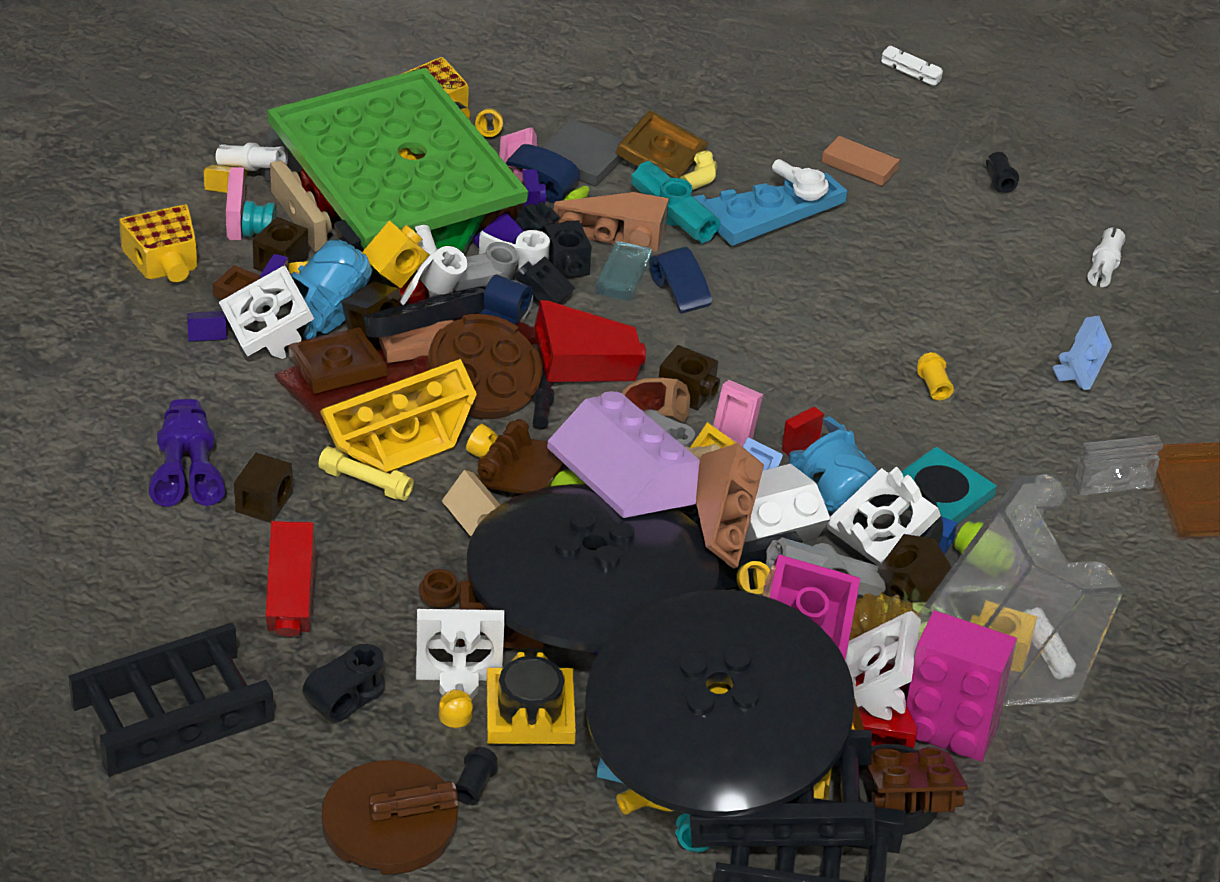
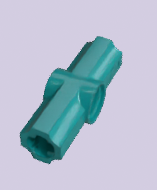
[631,161,720,244]

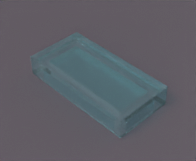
[595,241,651,302]

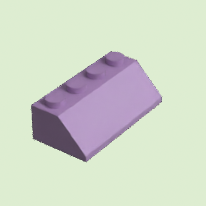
[547,391,700,518]

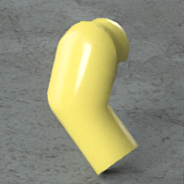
[680,150,717,190]

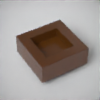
[213,265,260,300]

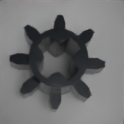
[515,201,560,233]

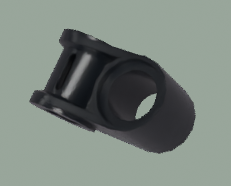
[302,644,386,722]

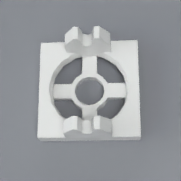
[219,265,314,359]
[827,467,941,566]
[416,609,504,699]
[845,611,921,720]

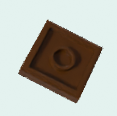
[288,327,387,394]

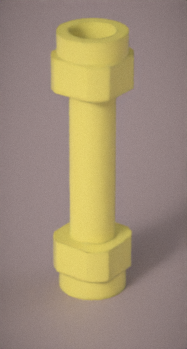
[318,446,414,501]

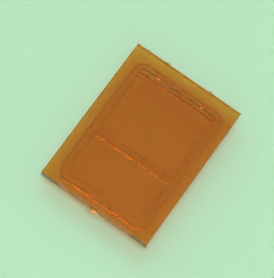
[1146,442,1220,537]

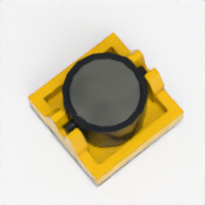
[486,652,576,744]

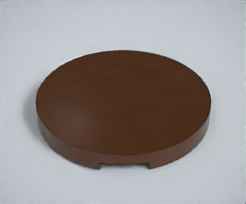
[426,314,542,419]
[322,760,458,874]

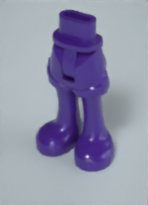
[148,399,225,507]

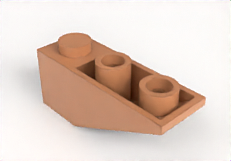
[554,192,669,252]
[696,443,764,568]

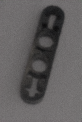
[364,288,485,337]

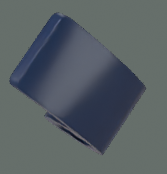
[506,144,580,203]
[649,247,712,314]
[480,274,533,325]

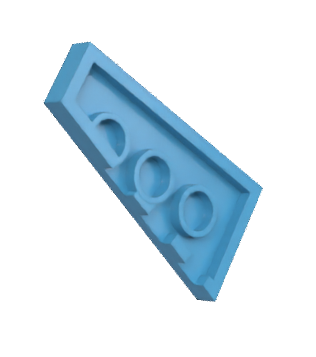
[693,173,848,246]

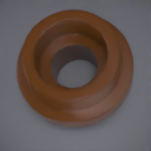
[419,569,460,607]

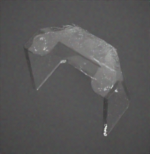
[918,474,1124,706]

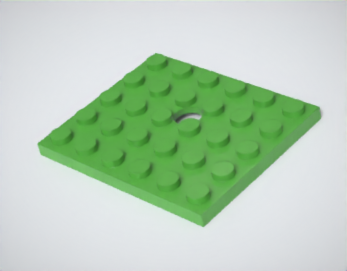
[267,68,528,249]

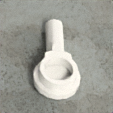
[772,159,829,201]

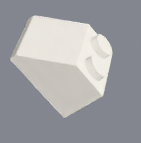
[744,464,831,542]

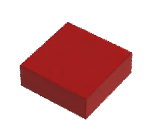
[782,406,824,456]

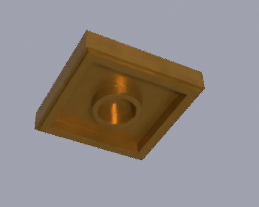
[615,110,708,178]

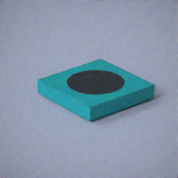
[901,446,997,524]

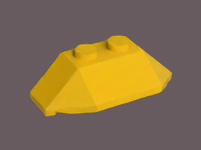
[320,359,477,473]

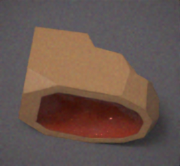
[622,378,690,423]

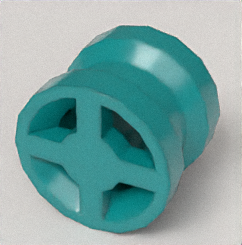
[242,200,277,237]

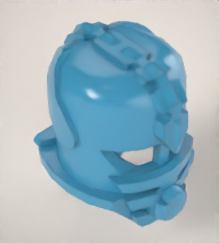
[291,239,372,340]
[789,416,878,514]

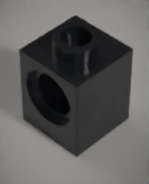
[544,220,592,279]

